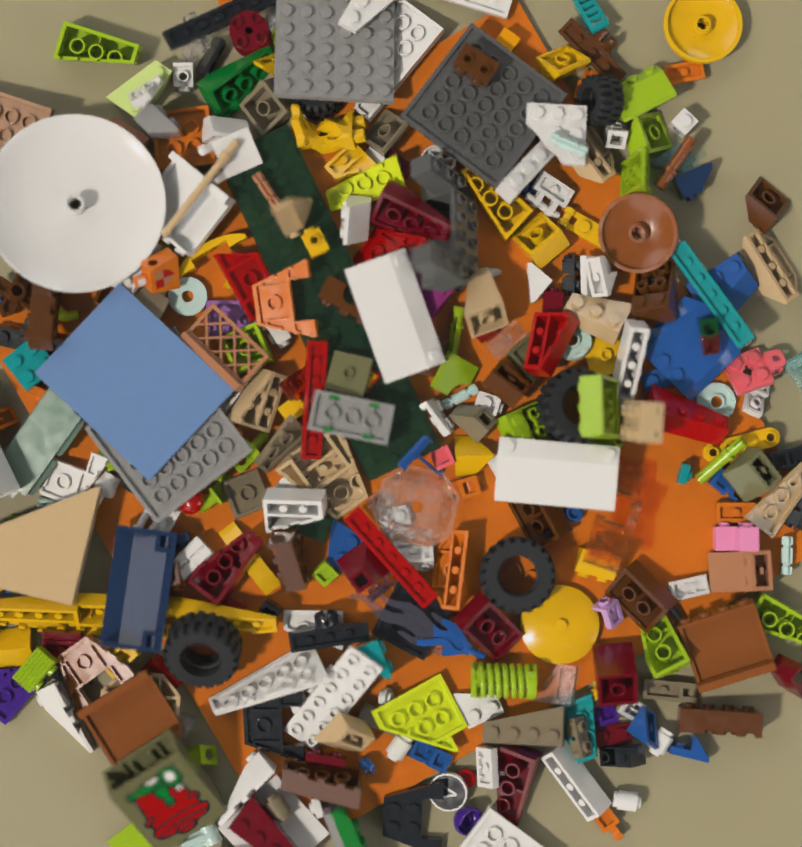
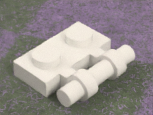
[524,170,575,220]

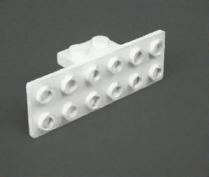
[284,646,383,749]

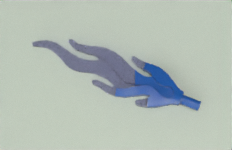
[349,594,486,660]

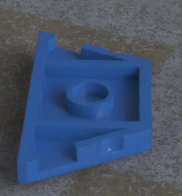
[327,518,363,572]

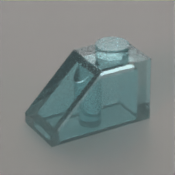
[650,142,697,173]

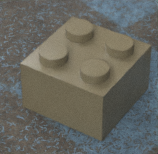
[239,77,296,136]

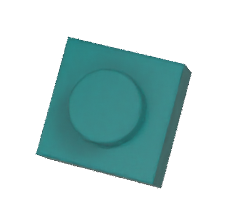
[676,463,693,485]

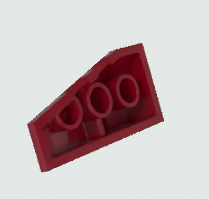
[370,180,451,241]
[496,745,543,827]

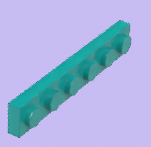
[671,240,756,349]

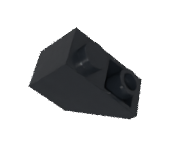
[599,743,646,768]

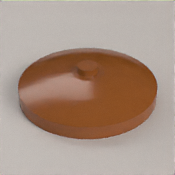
[598,193,679,273]

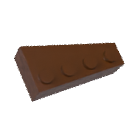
[24,283,63,351]
[677,703,763,738]

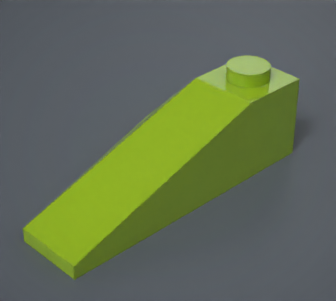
[640,616,691,679]

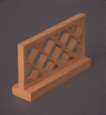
[179,303,270,393]

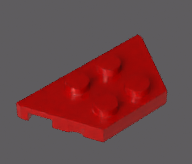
[213,252,270,323]

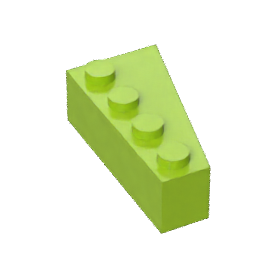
[53,21,143,66]
[754,591,802,644]

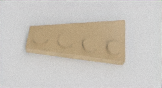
[744,462,802,539]

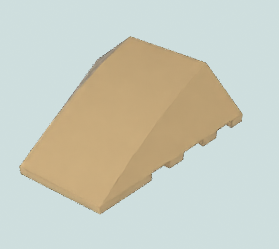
[274,432,368,520]

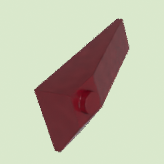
[187,529,265,605]

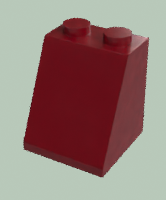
[592,642,638,707]

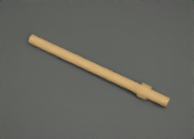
[160,139,240,238]

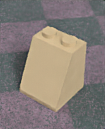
[464,266,509,339]

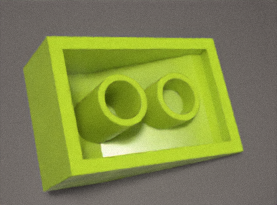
[620,146,652,197]

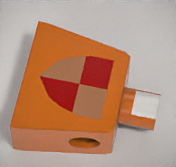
[133,247,180,294]

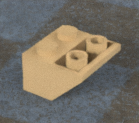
[314,712,375,752]

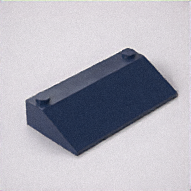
[100,525,177,653]

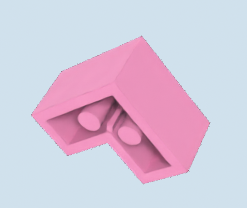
[713,522,759,552]

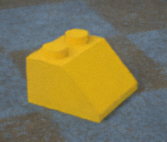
[511,212,570,269]
[573,547,621,583]

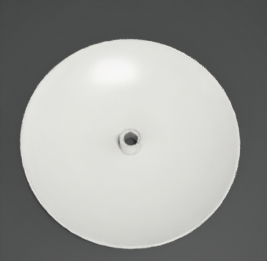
[0,114,166,293]

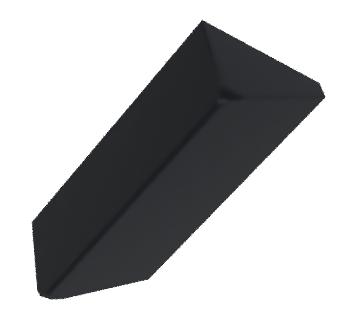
[195,37,227,77]

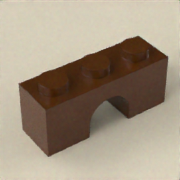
[318,275,364,326]

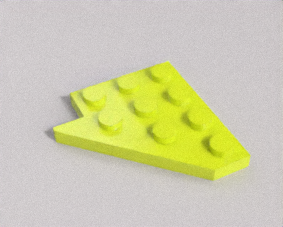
[370,673,468,752]

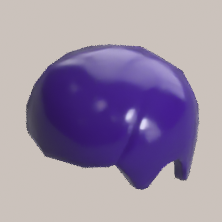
[453,805,482,836]

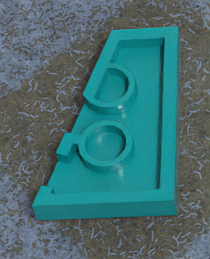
[560,693,597,764]

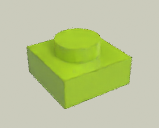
[311,559,339,587]

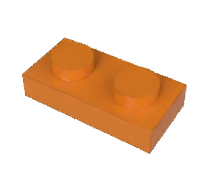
[662,61,706,86]
[715,502,756,523]

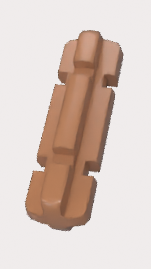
[252,171,281,207]

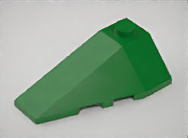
[196,46,273,118]

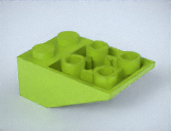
[496,401,552,441]

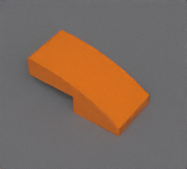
[436,475,482,505]

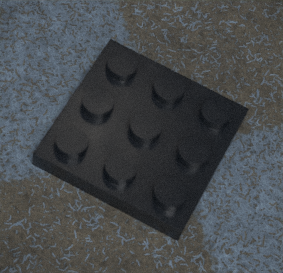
[371,581,450,661]

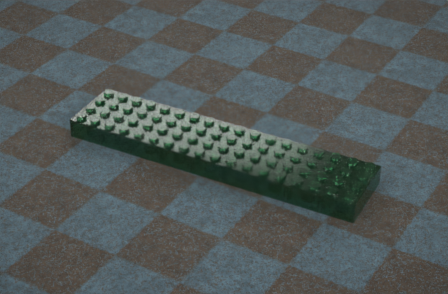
[216,124,441,482]

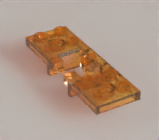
[582,455,651,574]

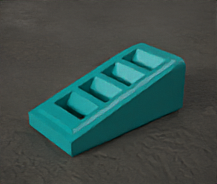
[573,0,610,34]

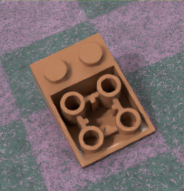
[707,549,773,592]

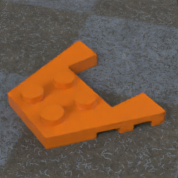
[252,259,319,338]

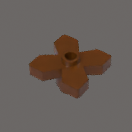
[0,272,32,318]

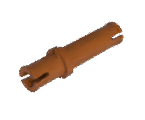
[654,135,697,191]

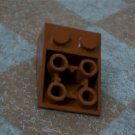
[631,259,679,325]

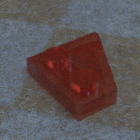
[278,366,305,401]

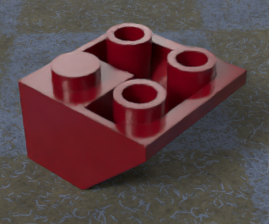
[336,542,390,595]

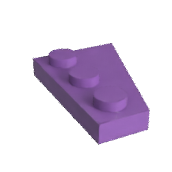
[206,300,257,337]

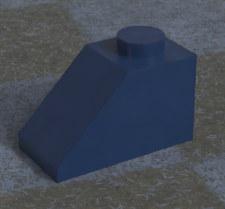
[672,162,713,202]

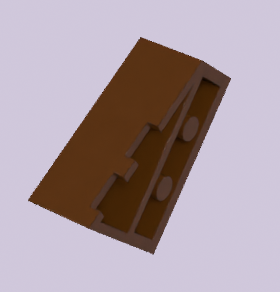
[267,527,311,592]

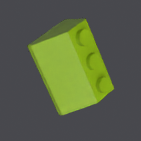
[619,65,677,123]
[578,374,620,439]

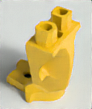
[291,104,367,154]

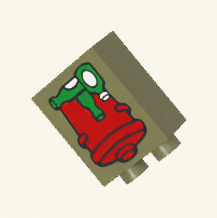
[102,729,227,847]

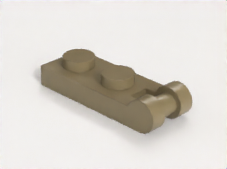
[642,678,698,703]

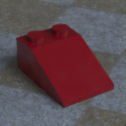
[452,591,524,663]

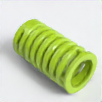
[470,662,537,700]

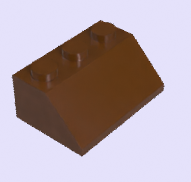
[507,502,573,546]
[604,559,679,634]

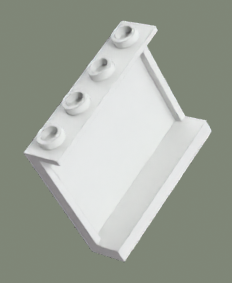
[160,151,236,258]

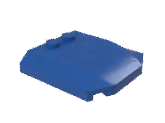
[645,296,741,401]

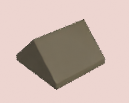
[365,109,410,158]

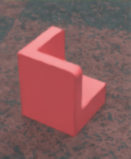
[429,445,455,471]

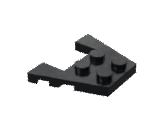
[243,690,305,761]
[383,780,444,847]

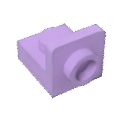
[592,597,624,630]

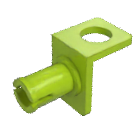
[233,431,270,473]
[200,476,232,513]
[186,744,218,766]

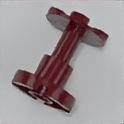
[229,11,272,57]

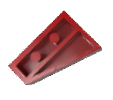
[524,312,580,377]

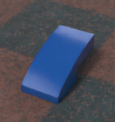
[407,740,453,774]

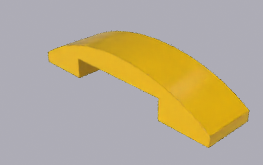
[179,233,248,278]
[218,521,280,596]

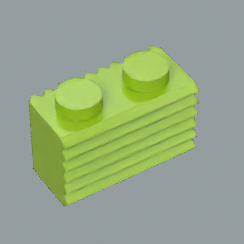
[12,645,58,693]

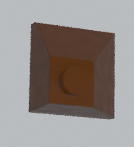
[745,176,790,234]

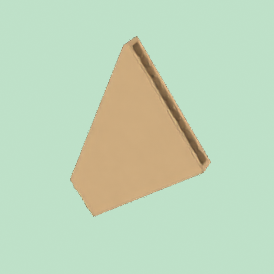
[0,487,103,606]

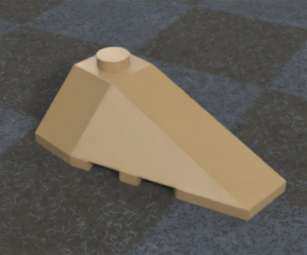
[271,197,313,239]

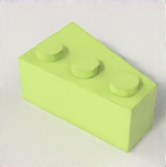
[106,60,173,118]

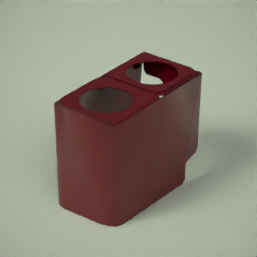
[770,653,802,699]

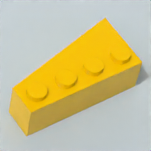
[460,167,533,242]

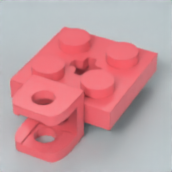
[724,348,786,397]

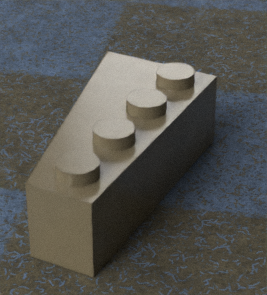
[482,706,566,747]

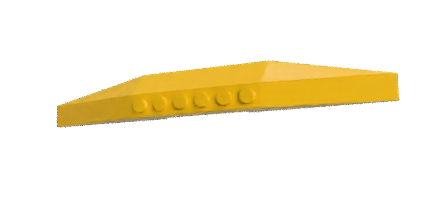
[0,593,277,640]

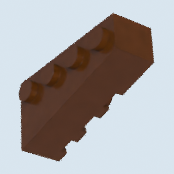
[281,759,364,810]

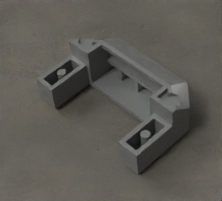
[411,153,479,292]

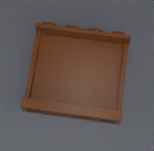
[677,598,777,693]
[77,668,185,765]

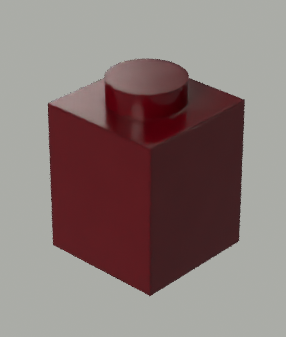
[541,288,564,312]

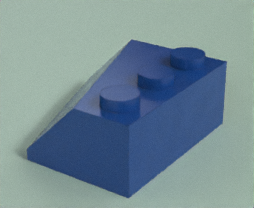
[686,253,759,311]

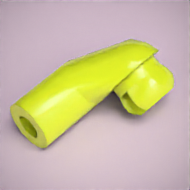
[58,306,80,322]

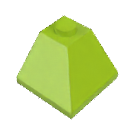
[626,111,673,157]

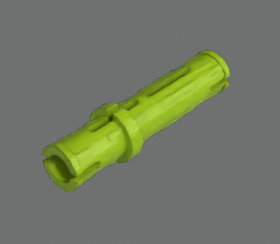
[446,306,465,356]
[695,436,748,484]

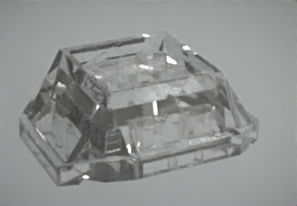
[374,465,460,551]

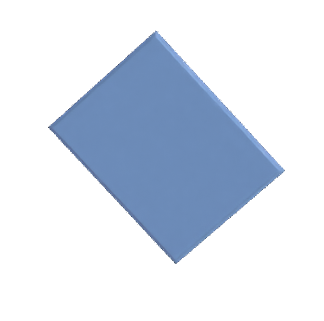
[35,283,234,481]

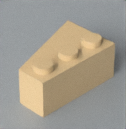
[563,293,632,345]
[227,368,287,433]

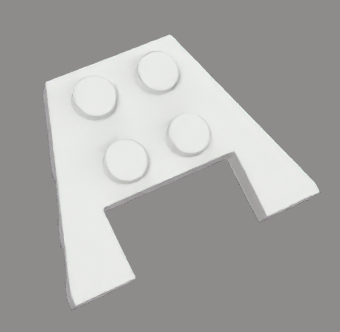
[39,452,109,501]

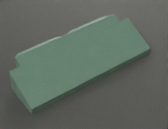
[3,387,84,499]

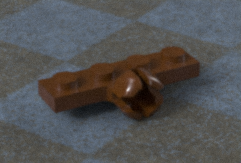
[558,18,627,81]

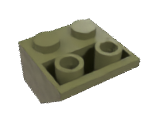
[722,446,782,502]

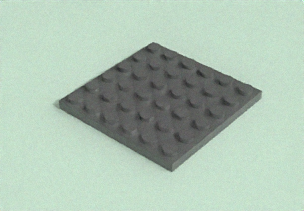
[400,23,567,190]

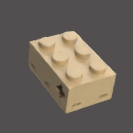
[619,400,664,444]

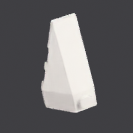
[36,680,97,753]
[218,750,277,826]

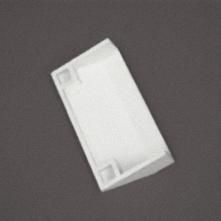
[344,248,446,384]
[494,437,620,512]

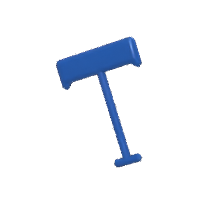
[398,435,444,480]

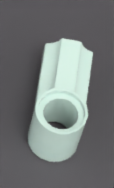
[181,823,222,847]

